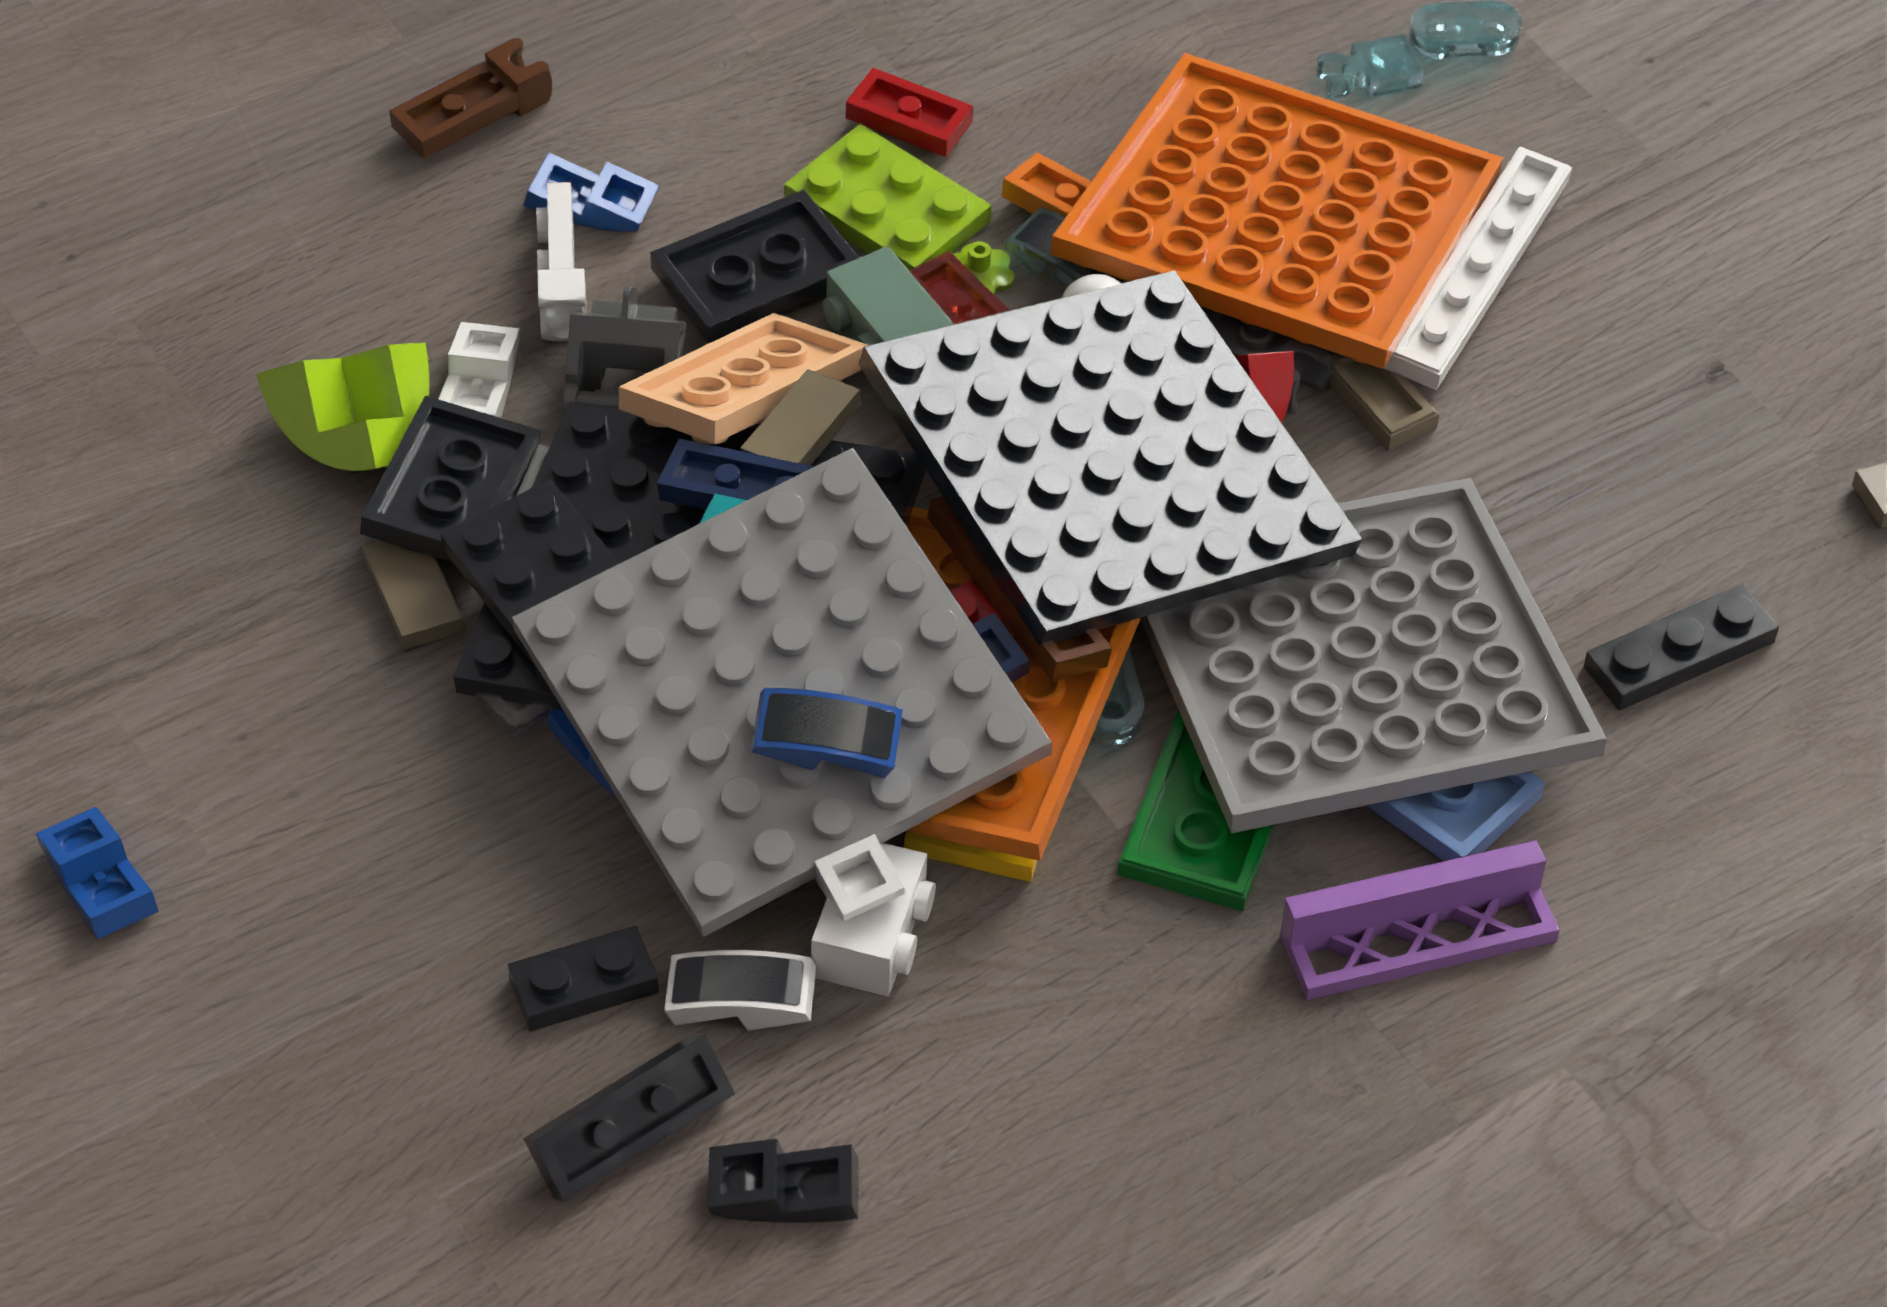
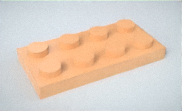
[619,313,868,445]

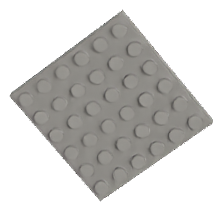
[512,448,1052,937]
[1140,478,1607,833]

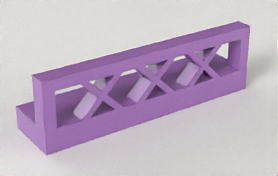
[1280,840,1560,1000]

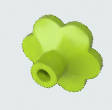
[943,241,1015,302]

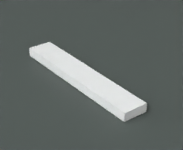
[1384,146,1572,390]

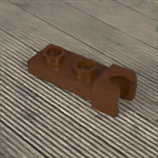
[389,38,552,159]

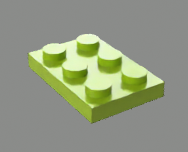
[784,123,992,281]

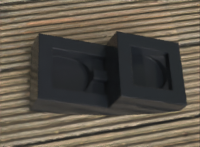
[708,1139,858,1223]

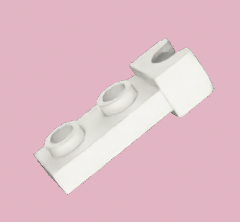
[536,182,587,341]

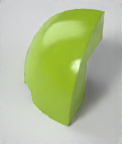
[256,342,429,471]

